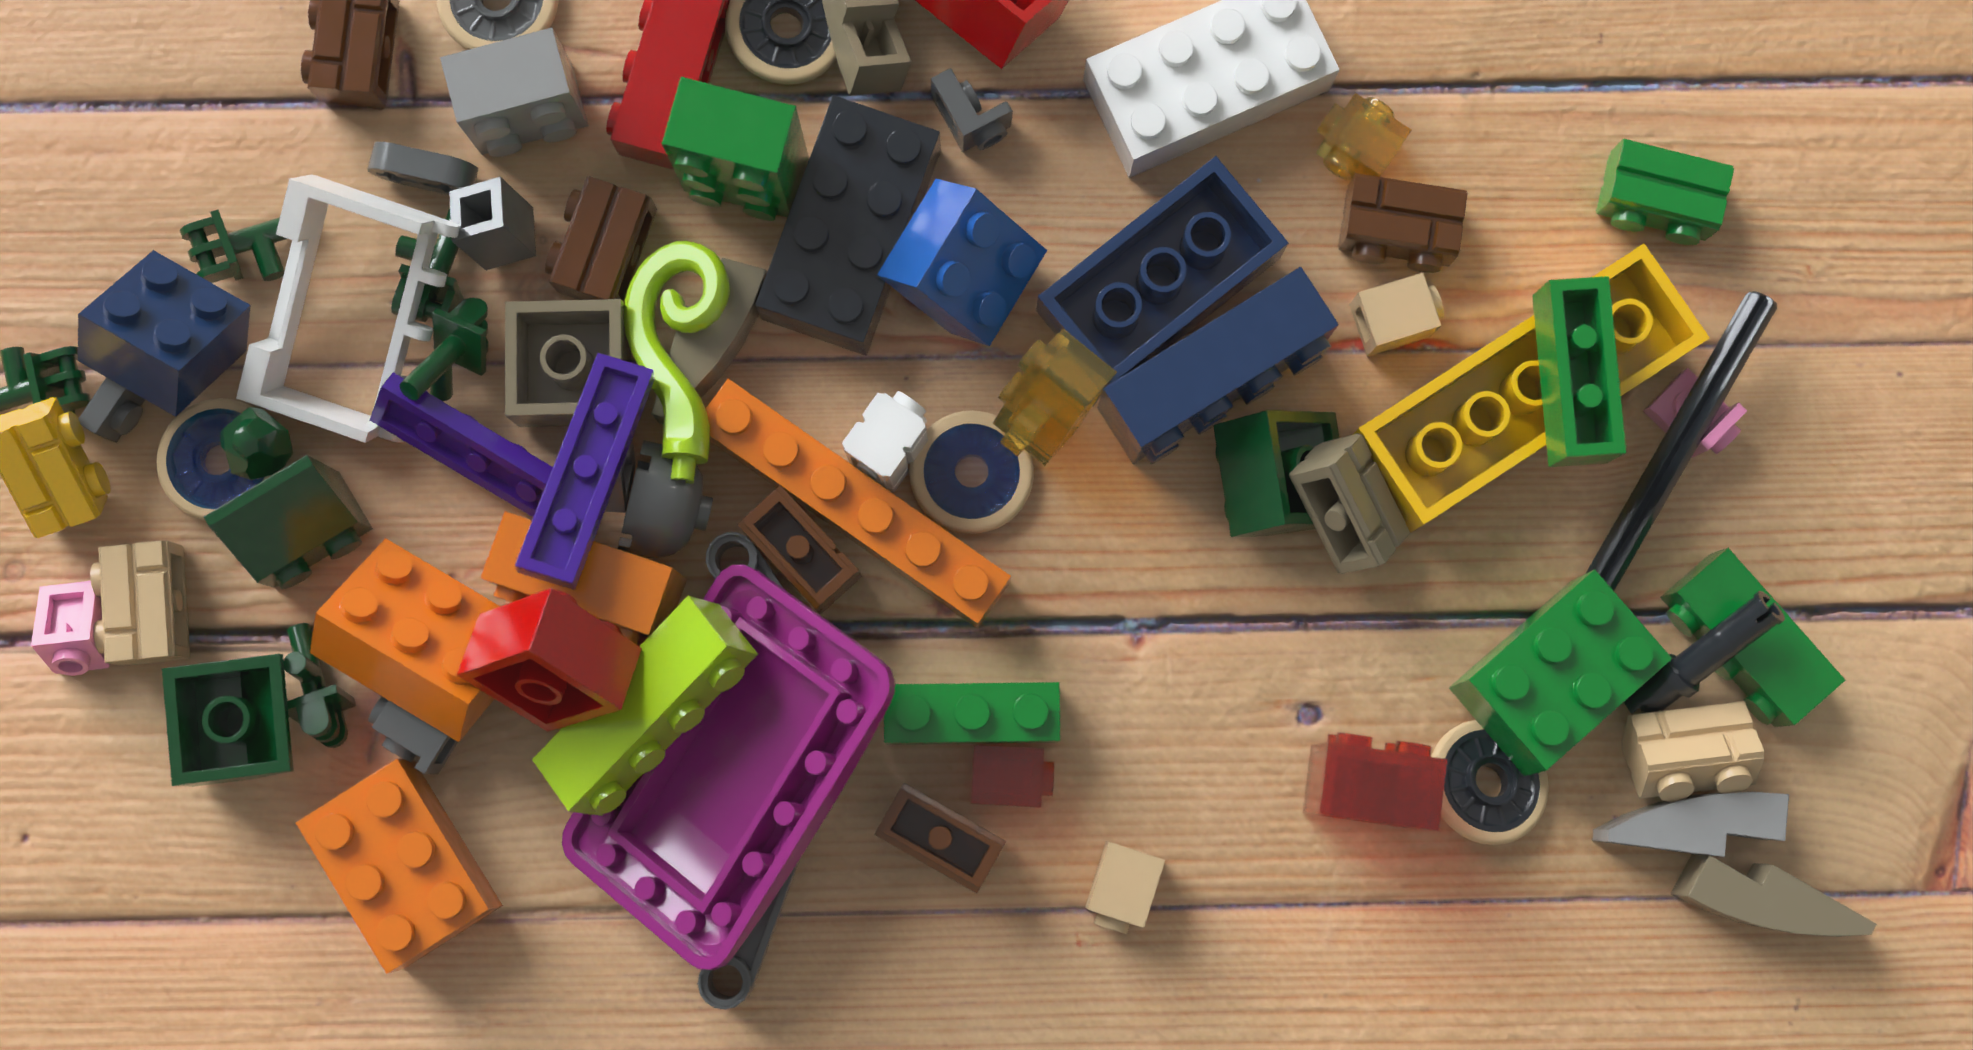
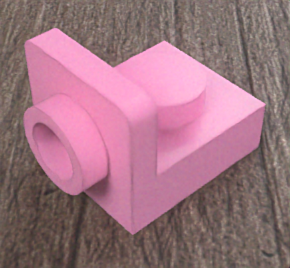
[1643,368,1747,458]
[31,581,110,676]

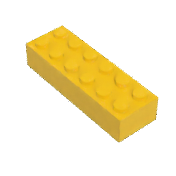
[1352,244,1710,533]

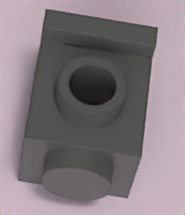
[368,697,458,774]

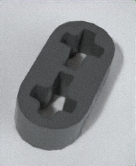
[367,142,478,195]

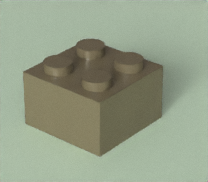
[505,299,631,427]

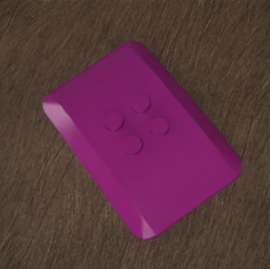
[562,564,895,970]

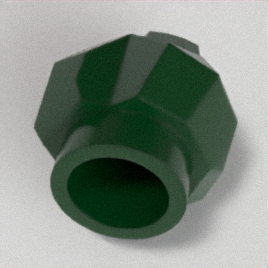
[219,407,293,480]

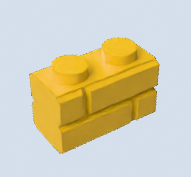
[0,397,111,539]

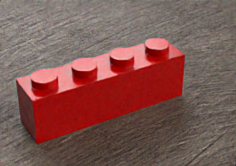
[606,0,730,170]

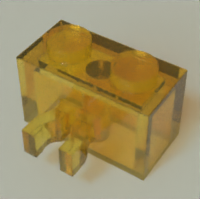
[993,329,1117,466]

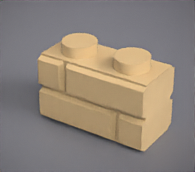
[90,541,190,666]
[1621,701,1765,802]

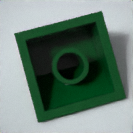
[1213,410,1339,537]
[204,455,373,589]
[162,654,294,787]

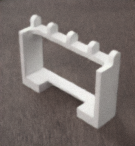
[236,174,460,443]

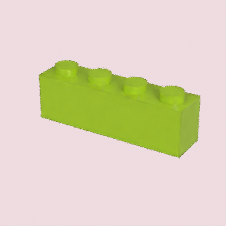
[532,595,758,816]

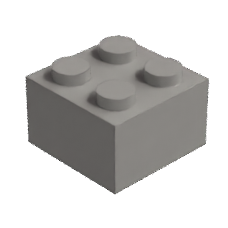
[440,27,589,157]

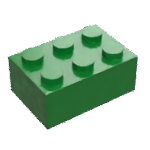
[662,77,808,221]
[1449,569,1672,776]

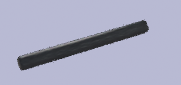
[1585,291,1777,591]

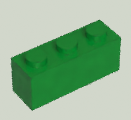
[1532,276,1626,467]
[1660,548,1846,727]
[884,682,1060,745]

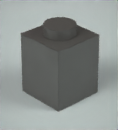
[449,177,536,270]

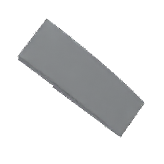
[1592,792,1789,857]

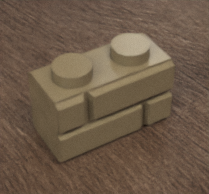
[1289,433,1410,574]

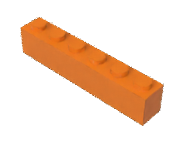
[706,378,1011,629]

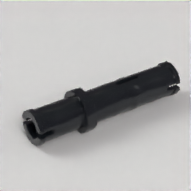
[1624,591,1785,714]

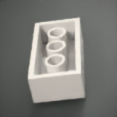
[1083,0,1340,178]

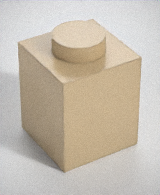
[1349,273,1444,357]
[1085,841,1165,934]

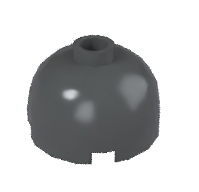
[617,440,713,558]

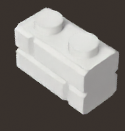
[842,391,928,492]

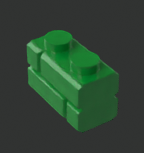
[1596,139,1734,245]

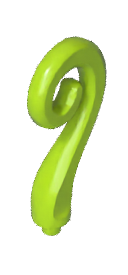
[624,241,730,484]

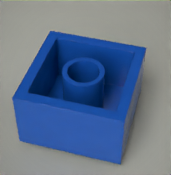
[877,179,1047,346]

